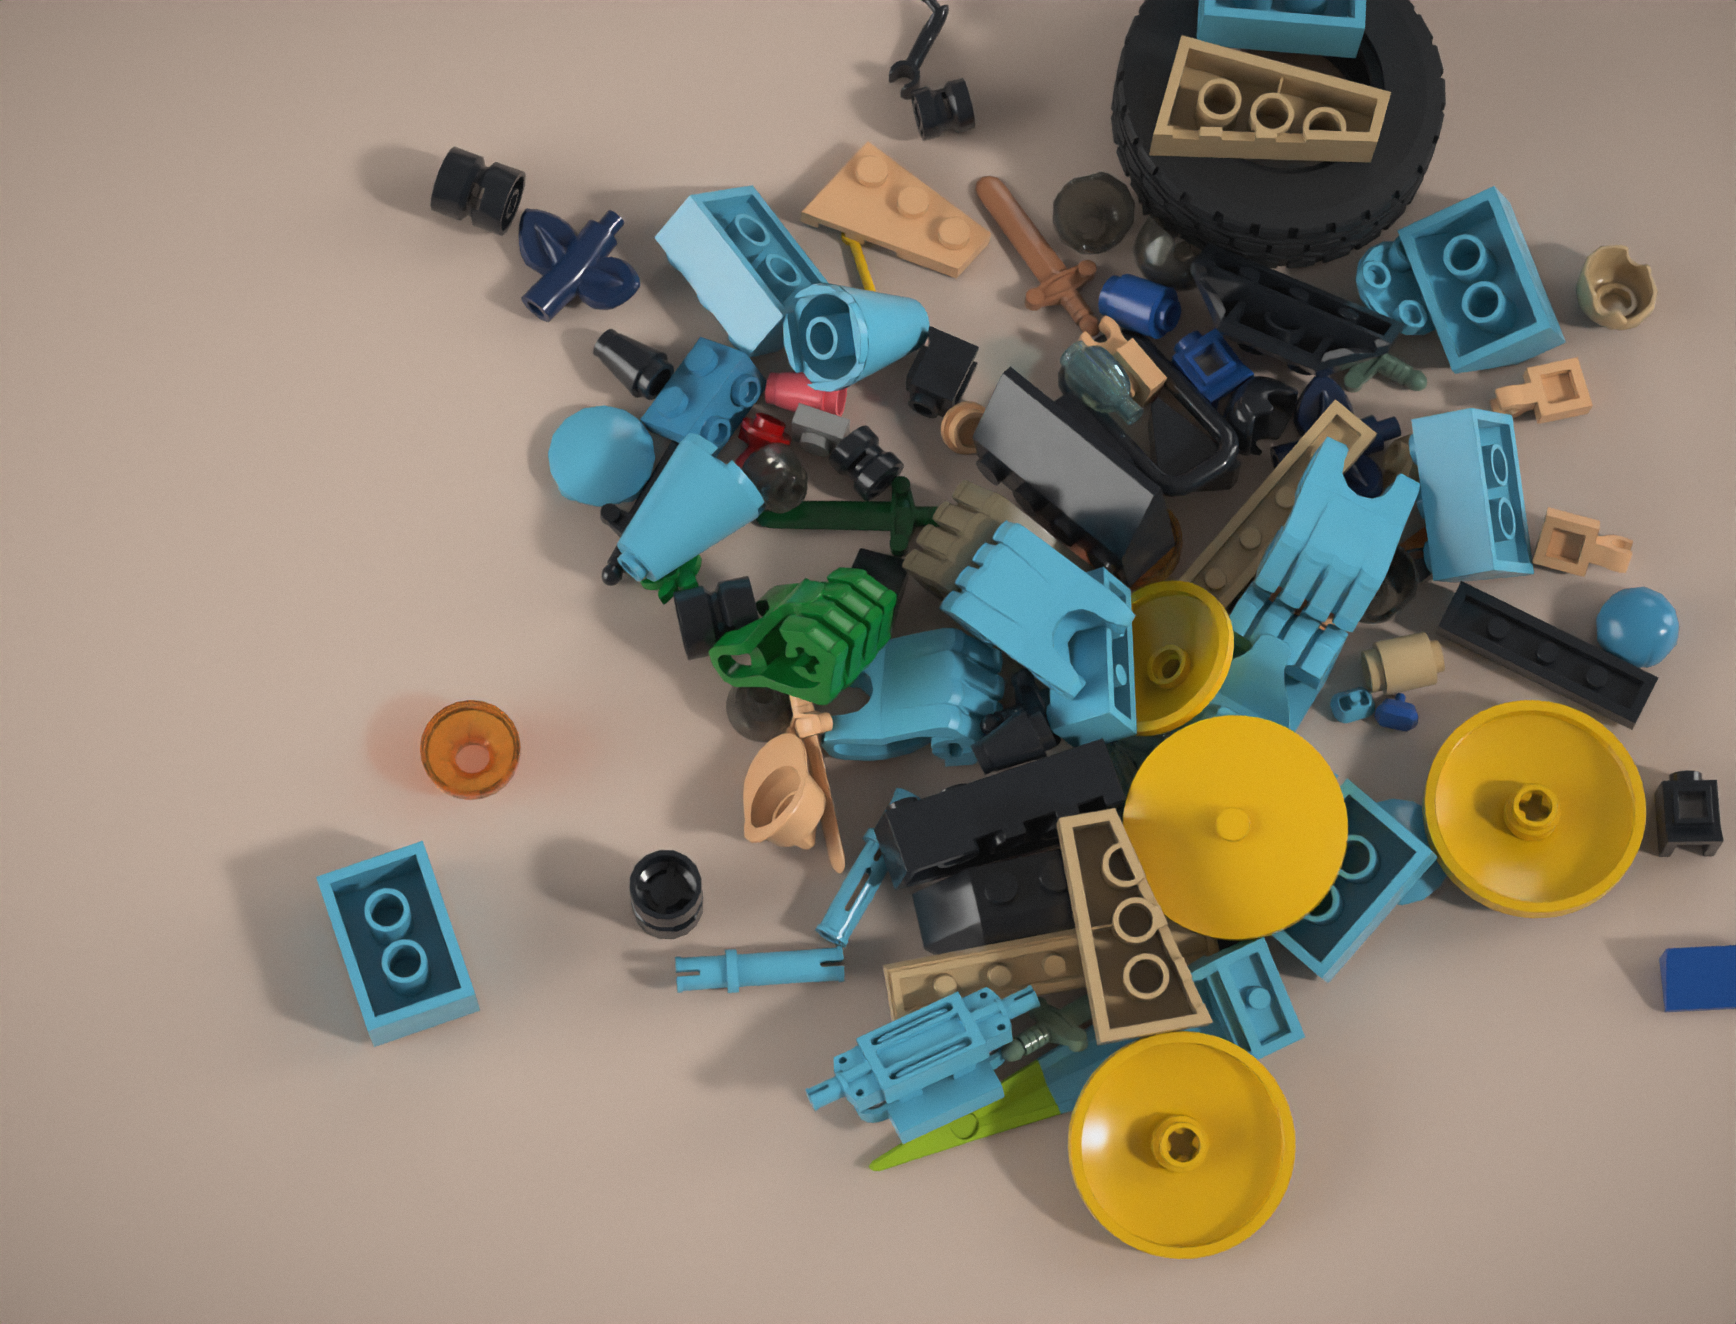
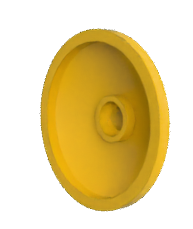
[1131,580,1234,736]

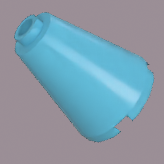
[783,283,930,392]
[617,433,765,582]

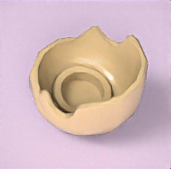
[1576,245,1658,331]

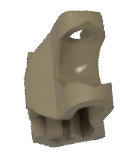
[902,479,1095,601]

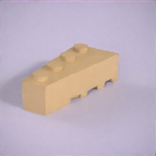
[1149,35,1391,163]
[1056,808,1213,1046]

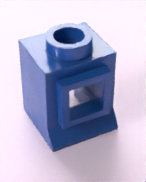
[1171,328,1254,410]

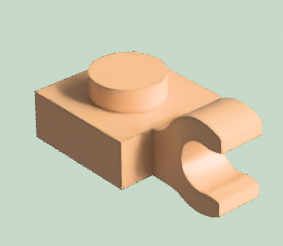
[1077,316,1167,409]
[1489,357,1593,424]
[1532,507,1633,577]

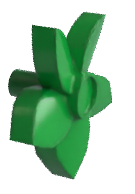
[640,555,702,605]

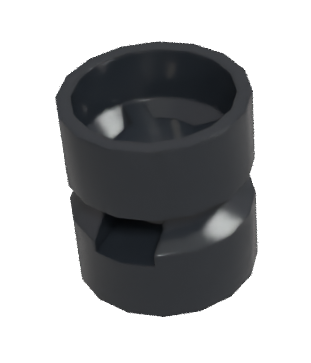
[430,146,526,236]
[673,576,759,660]
[629,850,703,939]

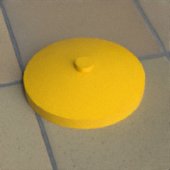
[1422,700,1646,918]
[1123,715,1348,941]
[1068,1031,1296,1259]

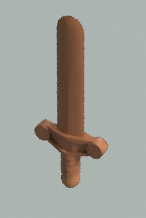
[975,176,1100,337]

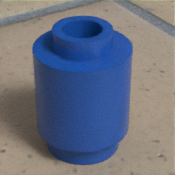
[1098,274,1181,339]

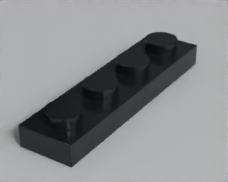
[1436,581,1659,730]

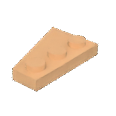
[800,141,991,279]

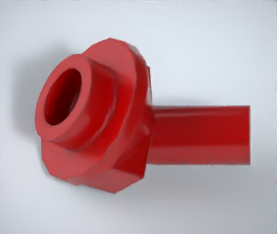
[734,412,792,477]

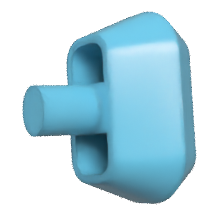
[1330,687,1375,724]

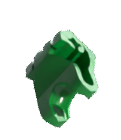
[709,567,896,705]

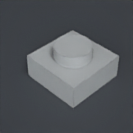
[792,403,850,457]

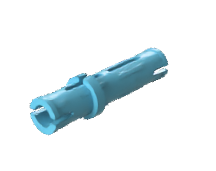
[815,788,920,948]
[675,946,845,993]

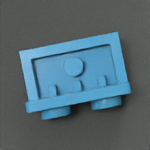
[640,337,767,457]

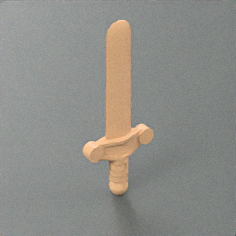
[782,695,846,874]

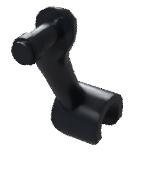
[889,0,949,100]

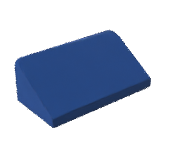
[1659,945,1736,1012]

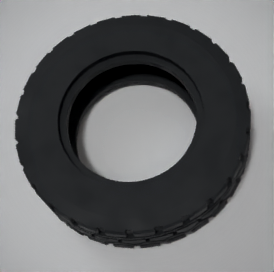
[1111,0,1446,269]

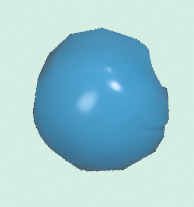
[1596,586,1680,668]

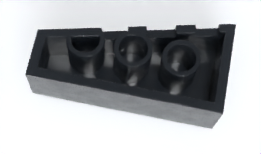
[874,738,1126,891]

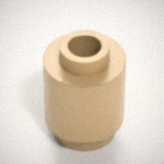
[1361,631,1445,696]

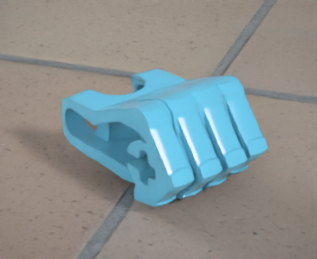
[1254,436,1420,632]
[939,520,1136,700]
[1171,581,1349,735]
[821,628,1005,767]

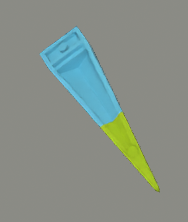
[869,937,1305,1172]

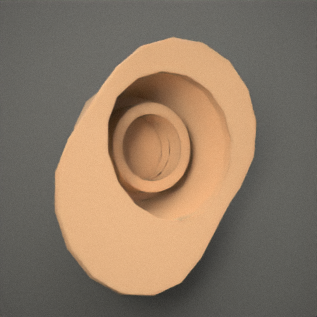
[743,733,826,850]

